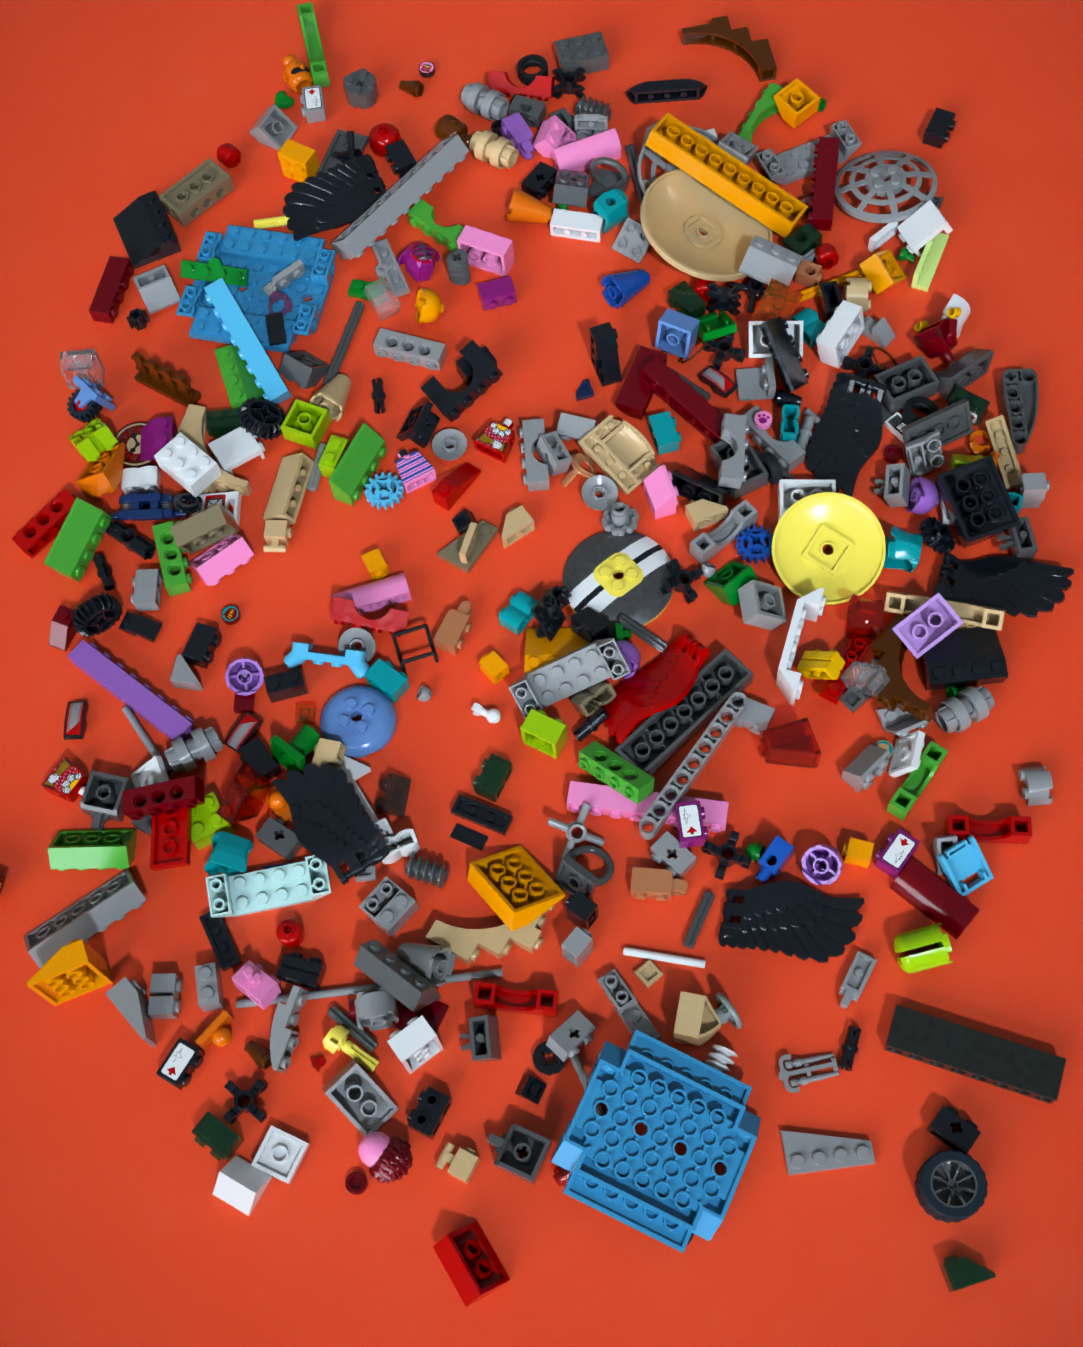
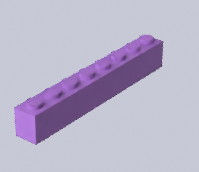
[67,640,195,742]

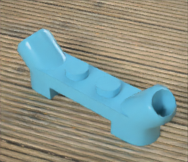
[284,641,370,679]

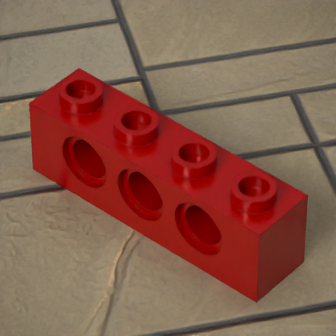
[11,489,76,559]

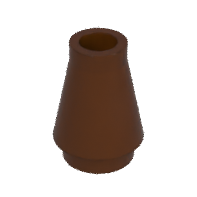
[399,80,424,97]
[244,1040,272,1069]

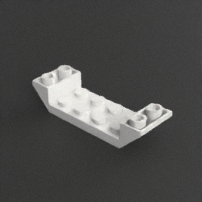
[776,588,826,706]

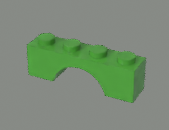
[408,199,464,252]
[886,741,948,821]

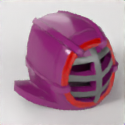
[398,242,440,282]

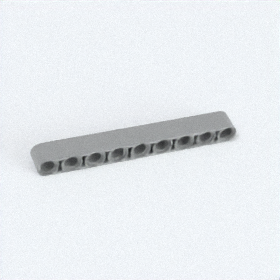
[639,692,747,840]

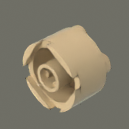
[843,277,872,313]

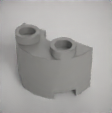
[1018,765,1053,806]

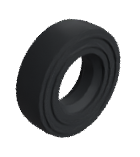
[759,452,783,485]

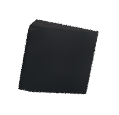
[452,509,478,535]
[515,1075,547,1104]

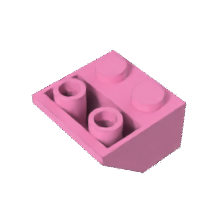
[533,115,577,159]
[643,464,679,519]

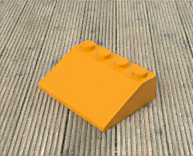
[524,628,589,674]
[467,845,565,931]
[27,939,113,1006]

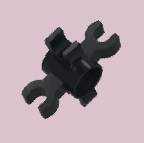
[552,67,586,99]
[706,282,743,316]
[703,333,745,370]
[842,347,886,389]
[660,558,704,604]
[703,830,752,880]
[223,1078,268,1125]

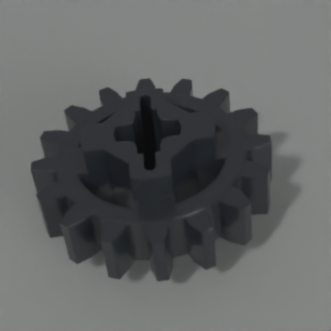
[919,517,956,554]

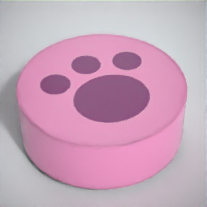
[754,411,772,430]

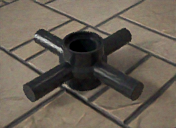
[333,131,365,165]
[729,278,782,313]

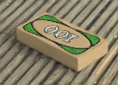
[459,522,479,564]

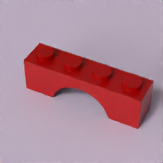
[487,71,555,101]
[330,596,409,637]
[944,815,1032,844]
[473,982,560,1017]

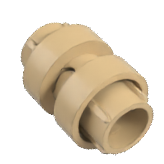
[469,130,519,169]

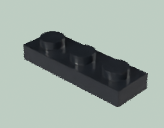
[451,794,513,836]
[199,912,242,972]

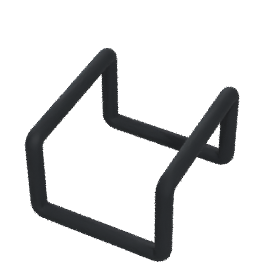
[392,624,439,672]

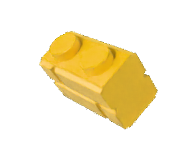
[797,649,845,680]

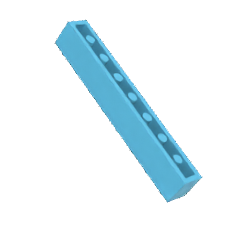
[204,277,292,405]

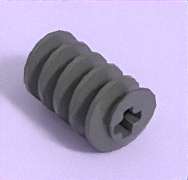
[575,95,612,122]
[446,249,471,285]
[405,853,450,889]

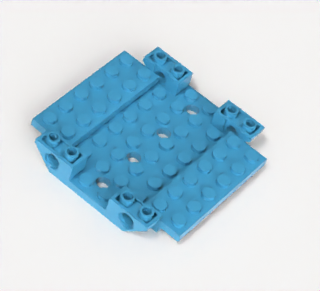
[176,225,336,353]
[551,1029,761,1253]

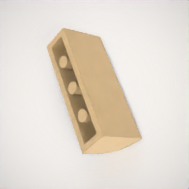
[263,453,314,525]

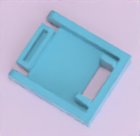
[937,835,994,897]

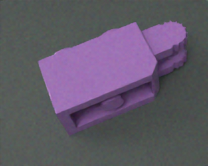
[500,112,534,160]

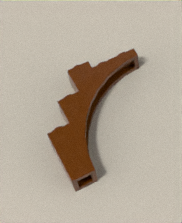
[681,16,777,82]
[871,614,934,723]

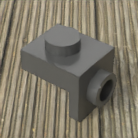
[550,108,575,132]

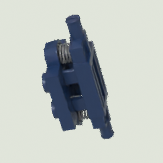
[107,490,188,521]

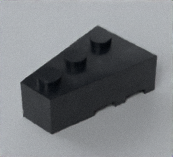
[589,322,622,387]

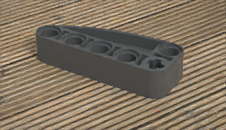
[999,368,1039,455]

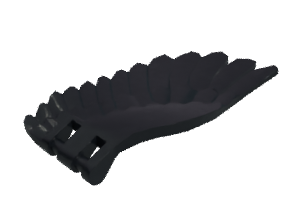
[805,372,888,497]
[934,553,1074,618]

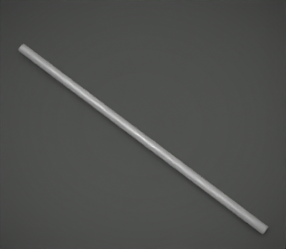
[236,968,503,1009]

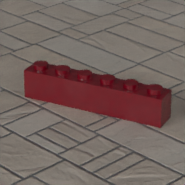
[808,137,840,231]
[639,357,724,444]

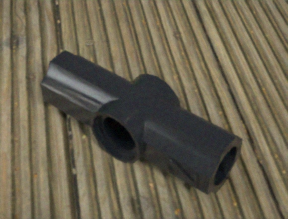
[106,520,156,560]

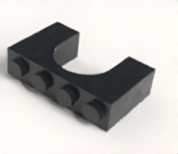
[421,339,503,422]

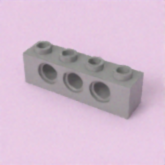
[373,328,447,371]

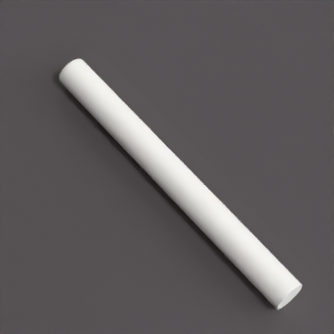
[623,947,706,968]

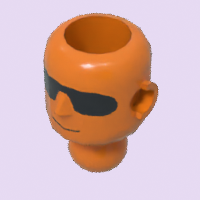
[283,54,313,94]

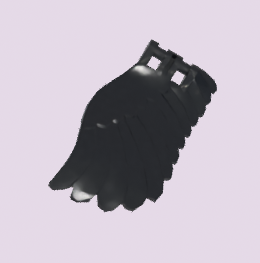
[283,154,386,241]
[272,763,390,885]
[718,880,864,963]

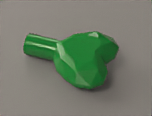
[274,90,294,109]

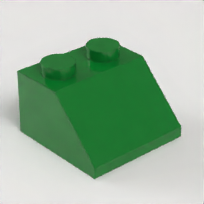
[703,561,759,606]

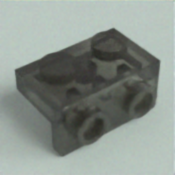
[375,773,411,818]

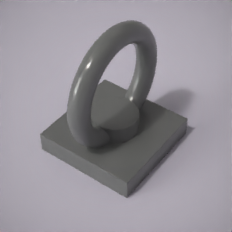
[588,157,630,199]
[554,845,614,900]

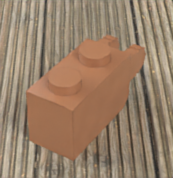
[433,600,473,655]
[630,867,688,901]

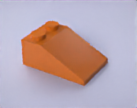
[75,442,125,499]

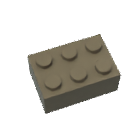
[170,503,240,555]

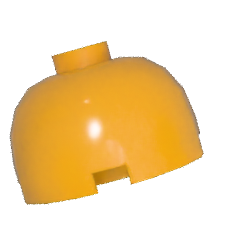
[415,288,444,323]

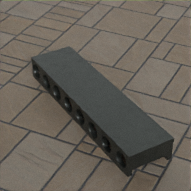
[884,1005,1066,1104]

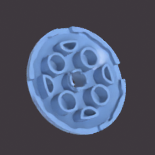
[320,685,397,758]

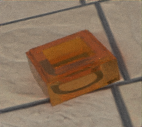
[294,703,316,724]

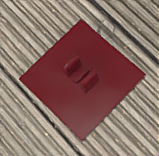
[394,1001,449,1033]

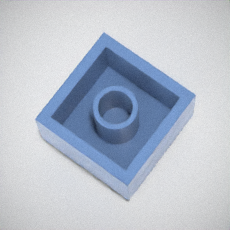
[655,308,700,359]

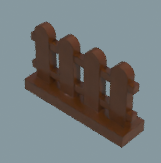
[131,352,201,408]

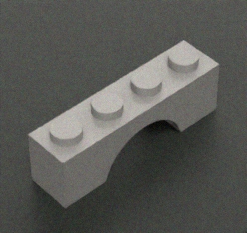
[743,405,806,473]
[718,413,749,489]
[519,418,550,492]
[689,499,758,565]

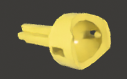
[253,215,292,232]
[322,1025,379,1072]

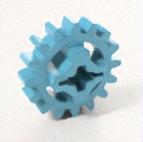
[364,472,404,510]

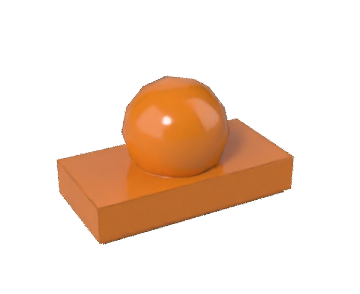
[260,784,292,823]
[195,1010,234,1050]

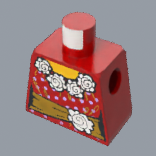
[474,418,515,463]
[41,756,88,803]

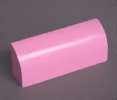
[553,128,621,173]
[332,573,412,615]

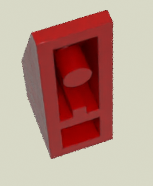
[432,462,481,511]

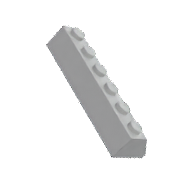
[24,868,146,969]

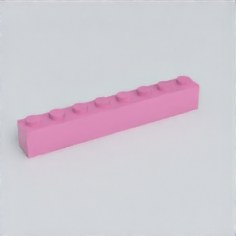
[567,781,729,833]

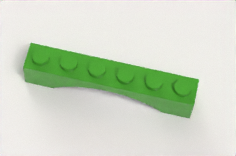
[297,2,331,88]
[737,82,784,143]

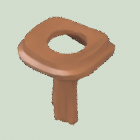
[561,453,597,488]

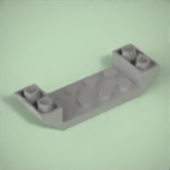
[755,119,861,186]
[508,638,631,719]

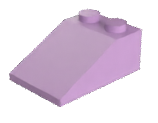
[892,592,964,659]

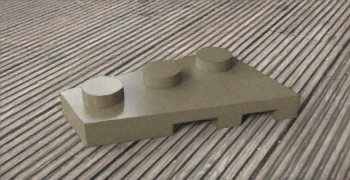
[437,520,499,574]

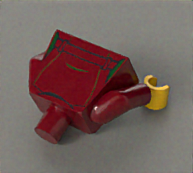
[913,307,962,363]

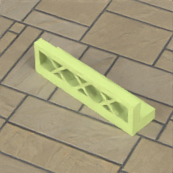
[911,233,949,292]

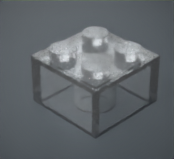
[59,349,105,389]

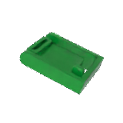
[696,310,737,342]

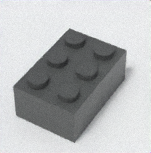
[554,31,609,75]
[873,355,940,414]
[709,440,769,499]

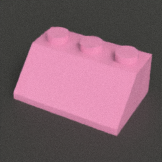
[189,533,254,586]

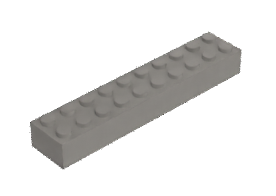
[330,134,469,260]

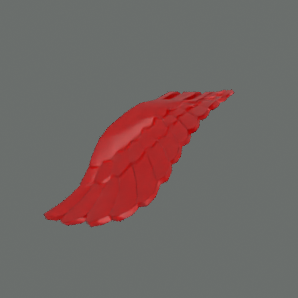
[601,631,710,744]

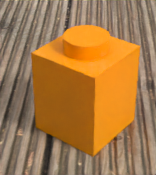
[362,548,390,581]
[479,650,510,685]
[842,837,874,868]

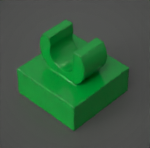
[614,623,632,641]

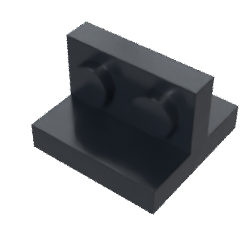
[396,401,440,448]

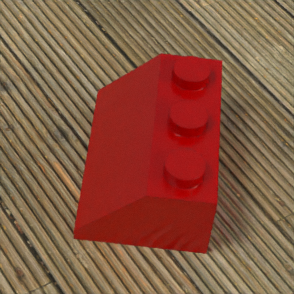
[433,1221,510,1307]

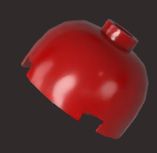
[369,123,402,157]

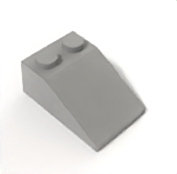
[105,977,157,1048]
[322,1058,399,1136]

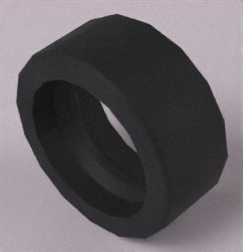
[517,54,548,86]
[902,396,939,425]

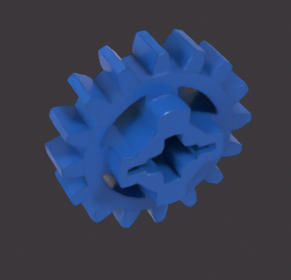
[735,525,773,565]

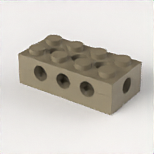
[158,158,235,227]

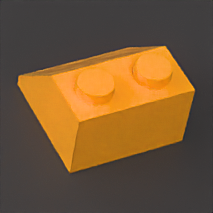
[773,78,821,128]
[859,249,907,295]

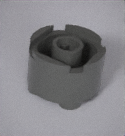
[344,68,379,109]

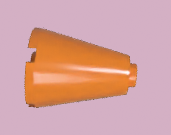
[506,187,553,224]

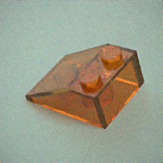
[745,278,803,331]

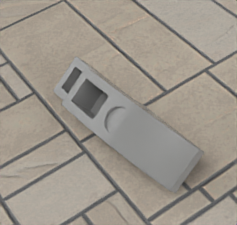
[597,969,662,1041]
[270,985,308,1073]

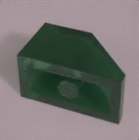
[940,1255,996,1293]

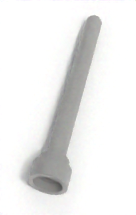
[122,706,175,778]

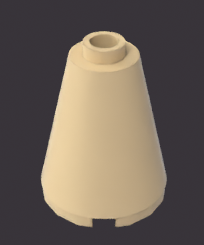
[310,374,352,422]

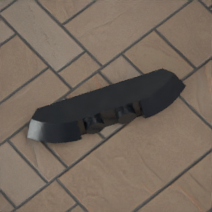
[625,79,708,104]

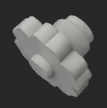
[602,502,639,536]

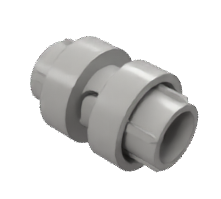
[461,82,509,121]
[935,686,995,734]
[164,726,224,773]

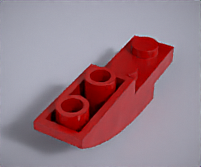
[819,634,871,705]

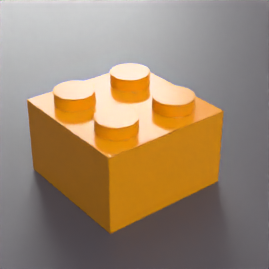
[277,139,320,183]

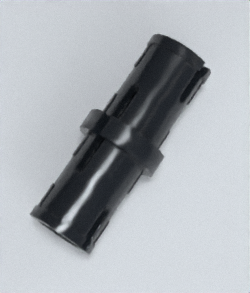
[372,378,386,414]
[93,554,116,591]
[573,708,610,742]
[838,1026,862,1071]

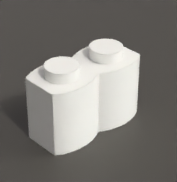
[121,466,161,495]
[382,829,421,864]

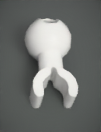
[471,703,501,724]

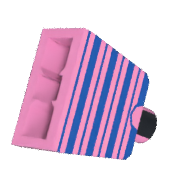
[395,449,437,494]

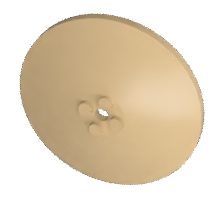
[640,169,773,282]

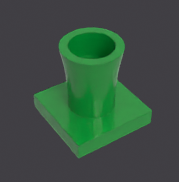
[270,724,321,775]

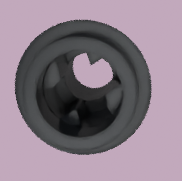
[774,389,802,407]

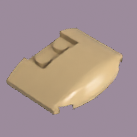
[578,415,659,495]

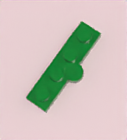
[180,258,249,287]

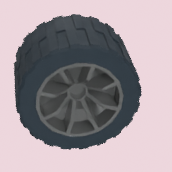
[915,1150,988,1223]

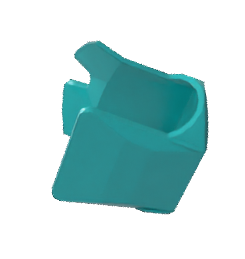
[592,189,629,233]
[883,526,923,573]
[204,831,254,876]

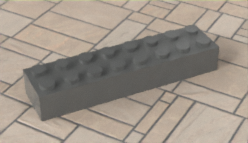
[615,648,754,776]

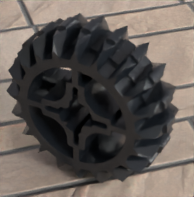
[238,397,286,440]
[71,593,122,637]

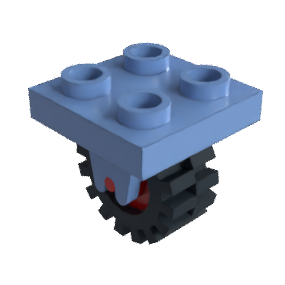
[67,375,117,423]

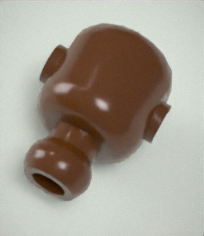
[435,114,472,150]

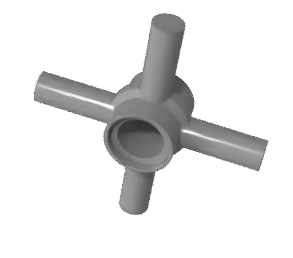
[547,803,605,859]

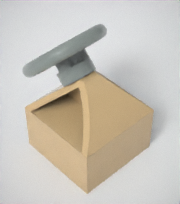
[673,991,743,1047]

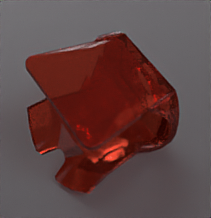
[845,594,884,640]

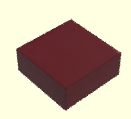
[234,693,255,713]

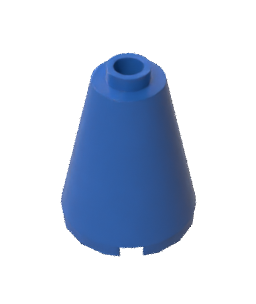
[601,269,650,309]

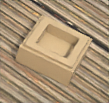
[634,959,663,989]

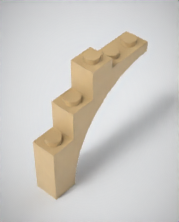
[175,404,252,496]
[426,904,556,966]

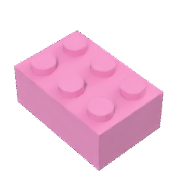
[457,225,515,277]

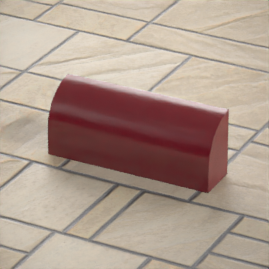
[615,346,667,420]
[890,858,980,940]

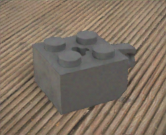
[552,169,590,208]
[80,770,134,831]
[487,1123,552,1185]

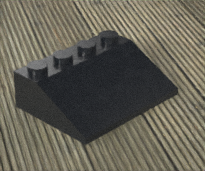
[113,190,181,269]
[759,316,810,392]
[935,455,1021,549]
[920,627,1008,690]

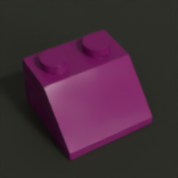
[140,416,177,461]

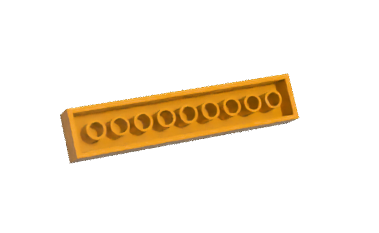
[645,112,809,239]

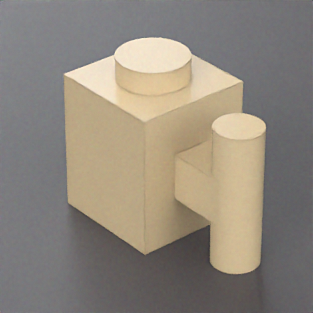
[263,520,293,553]
[435,1142,480,1184]

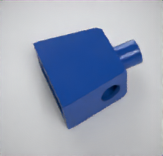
[755,835,795,884]

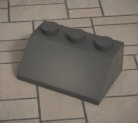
[936,349,994,401]

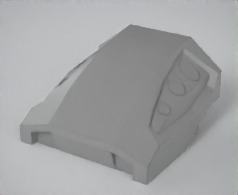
[574,113,608,140]
[905,429,945,478]

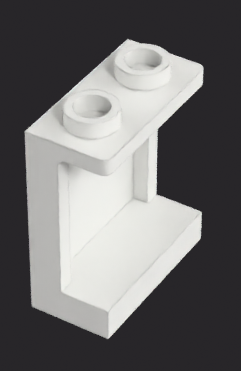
[897,200,953,257]
[208,426,266,476]

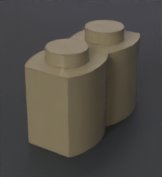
[571,681,617,717]

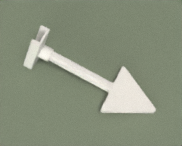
[334,756,394,838]

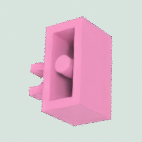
[231,960,282,1010]

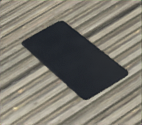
[450,824,488,850]

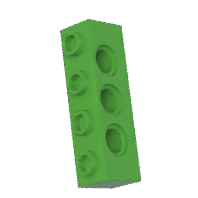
[152,521,193,597]
[578,741,655,804]

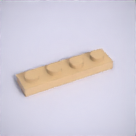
[985,415,1022,490]

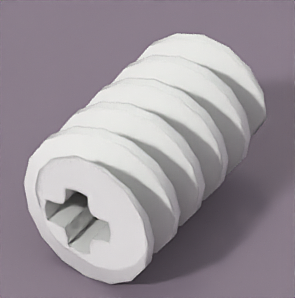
[704,1045,738,1072]

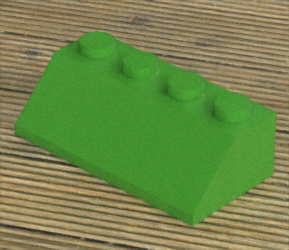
[214,345,265,417]
[328,423,387,506]
[44,498,112,582]
[47,829,137,871]

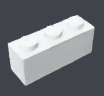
[550,208,604,243]

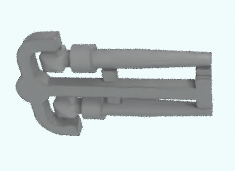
[778,1053,839,1093]

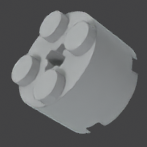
[354,988,399,1031]

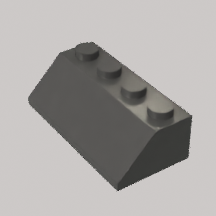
[354,939,441,1012]

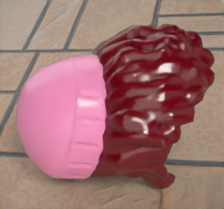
[358,1132,413,1183]

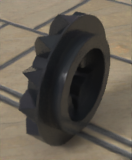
[173,493,203,515]
[533,1041,566,1076]

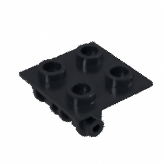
[532,588,566,641]

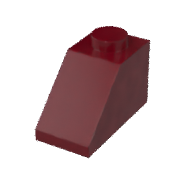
[49,605,77,652]

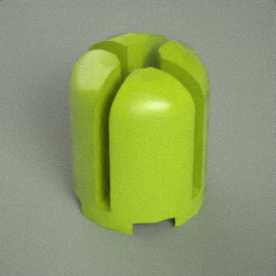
[894,922,953,973]

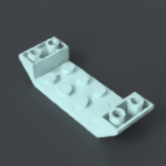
[205,855,332,918]

